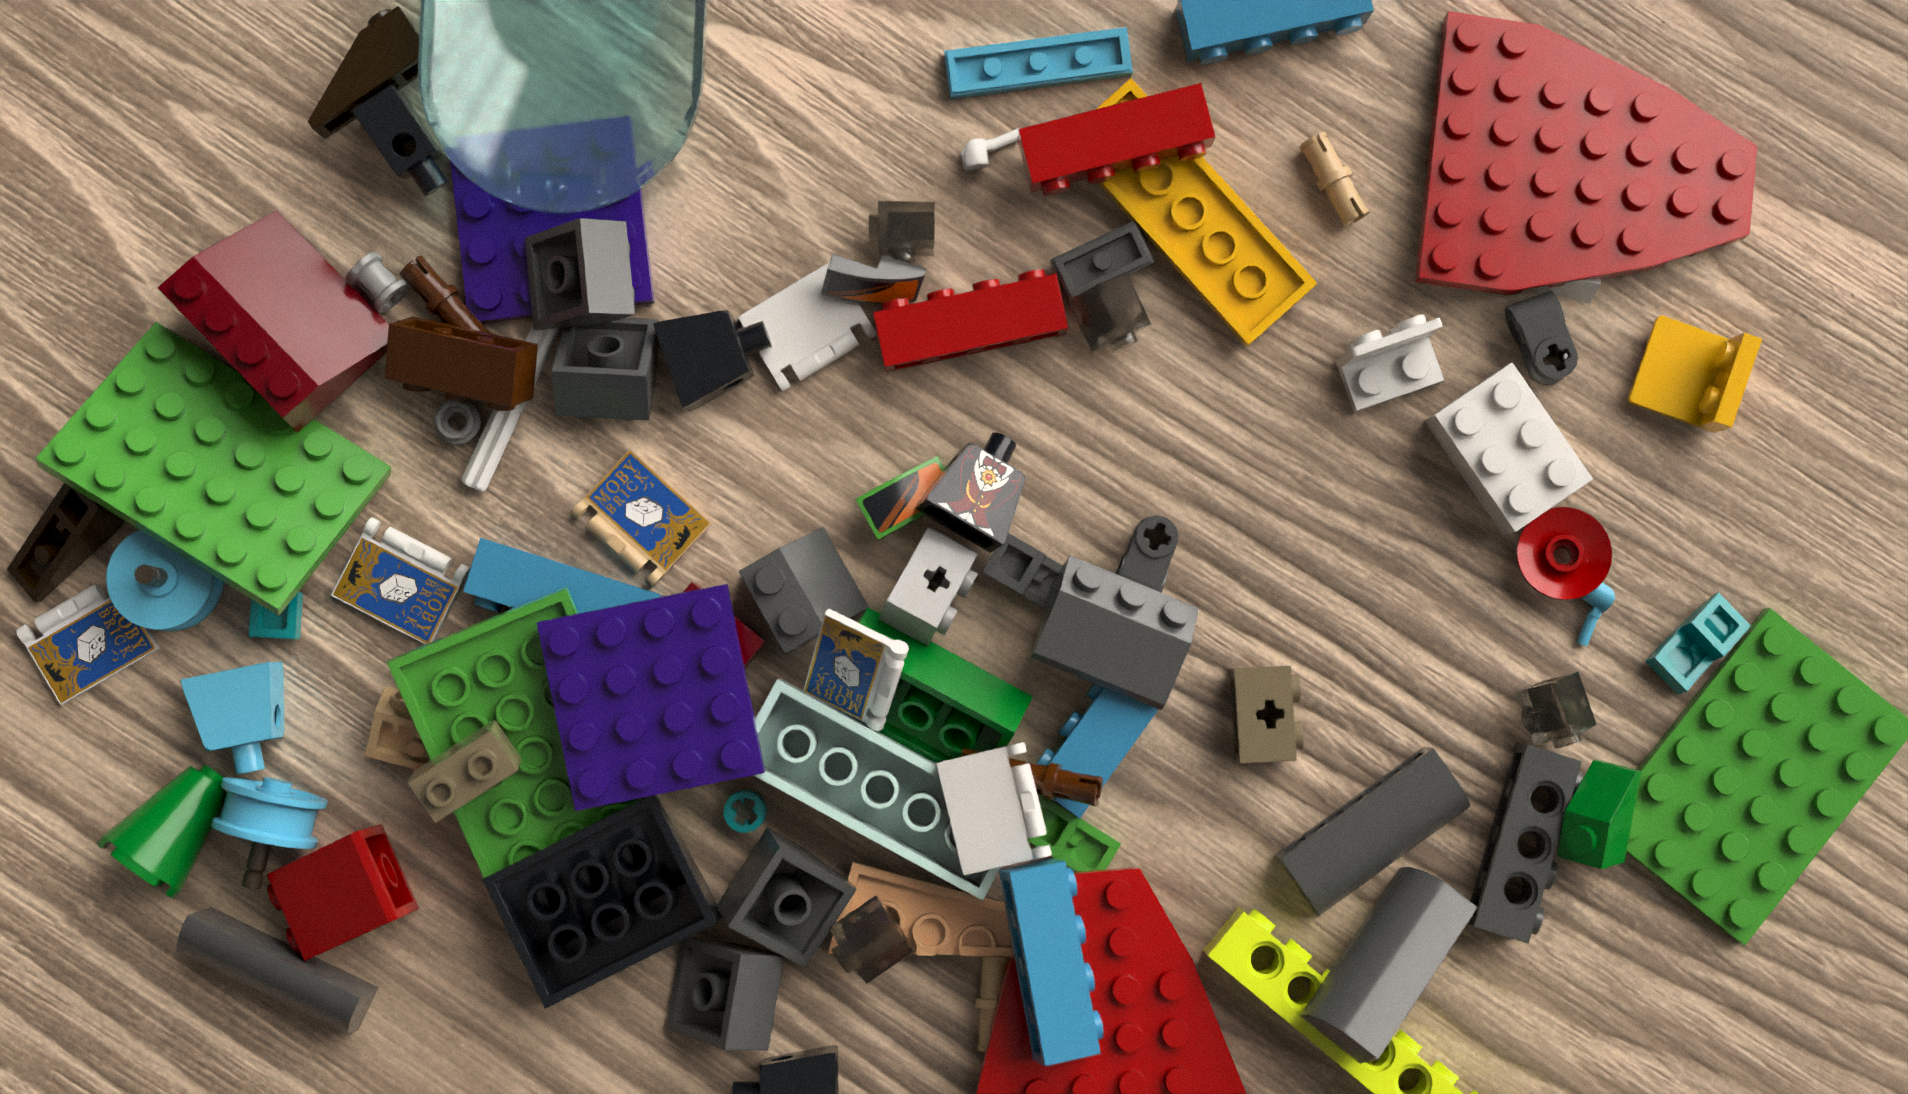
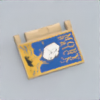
[570,449,712,588]

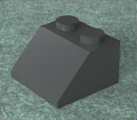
[525,218,635,330]
[551,318,659,421]
[738,527,869,654]
[717,828,857,968]
[666,936,784,1050]

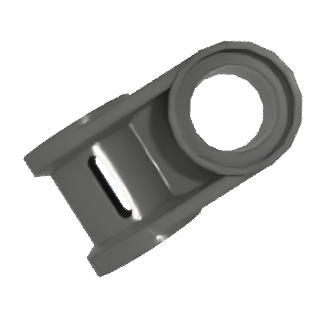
[1505,291,1578,385]
[1116,515,1178,593]

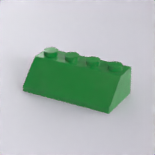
[839,607,1033,763]

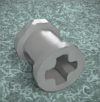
[346,252,410,314]

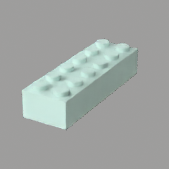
[754,679,1001,901]

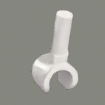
[961,128,1019,171]

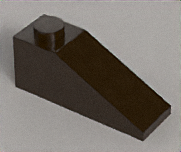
[308,6,439,139]
[7,483,125,603]

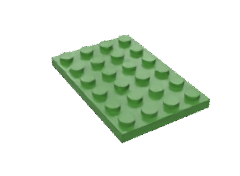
[35,322,391,616]
[387,586,661,878]
[1626,608,1908,946]

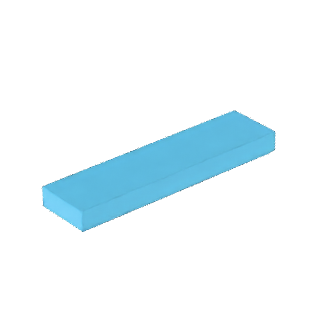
[944,27,1133,100]

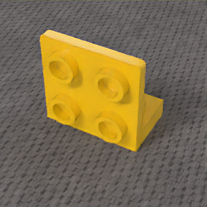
[1627,315,1762,433]

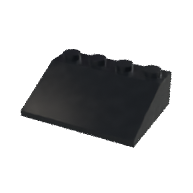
[482,795,722,1009]

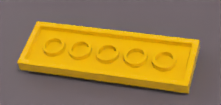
[1096,78,1318,347]

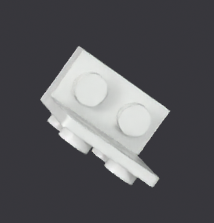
[1336,314,1444,412]

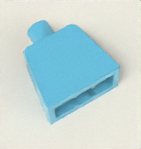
[181,662,284,775]

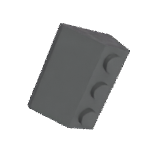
[1031,555,1199,710]

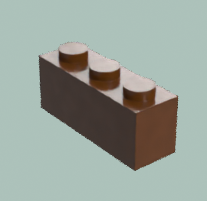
[385,316,538,411]

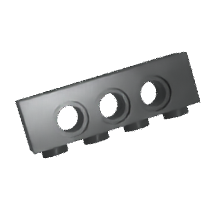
[1467,743,1584,944]

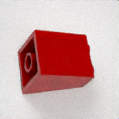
[266,824,419,961]

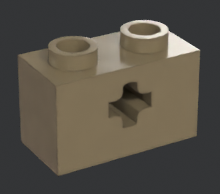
[1229,666,1304,764]
[407,719,522,823]

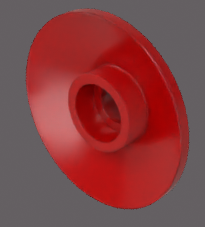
[1516,507,1612,600]

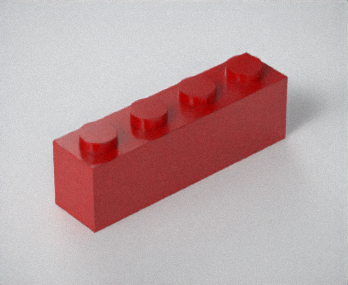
[1017,83,1216,196]
[873,269,1068,373]

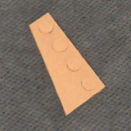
[828,861,1014,957]

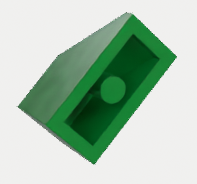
[1557,759,1641,870]

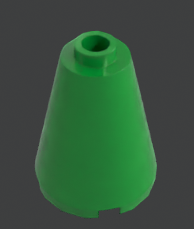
[97,764,227,899]

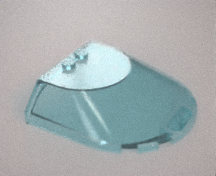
[418,0,708,213]

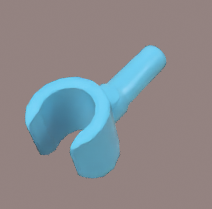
[1576,582,1615,646]

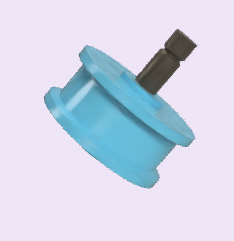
[106,530,224,631]
[211,777,328,890]

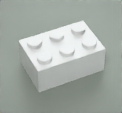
[1424,363,1593,535]

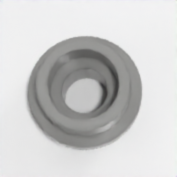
[434,400,482,445]

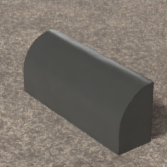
[1274,747,1470,917]
[1300,867,1478,1064]
[177,907,379,1035]

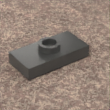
[1050,220,1154,303]

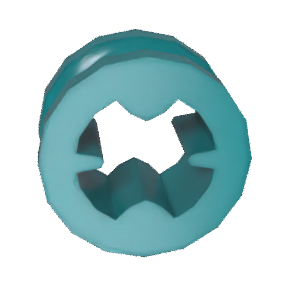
[724,790,767,833]

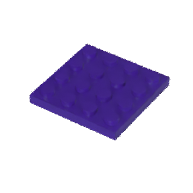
[448,118,655,324]
[536,584,766,811]

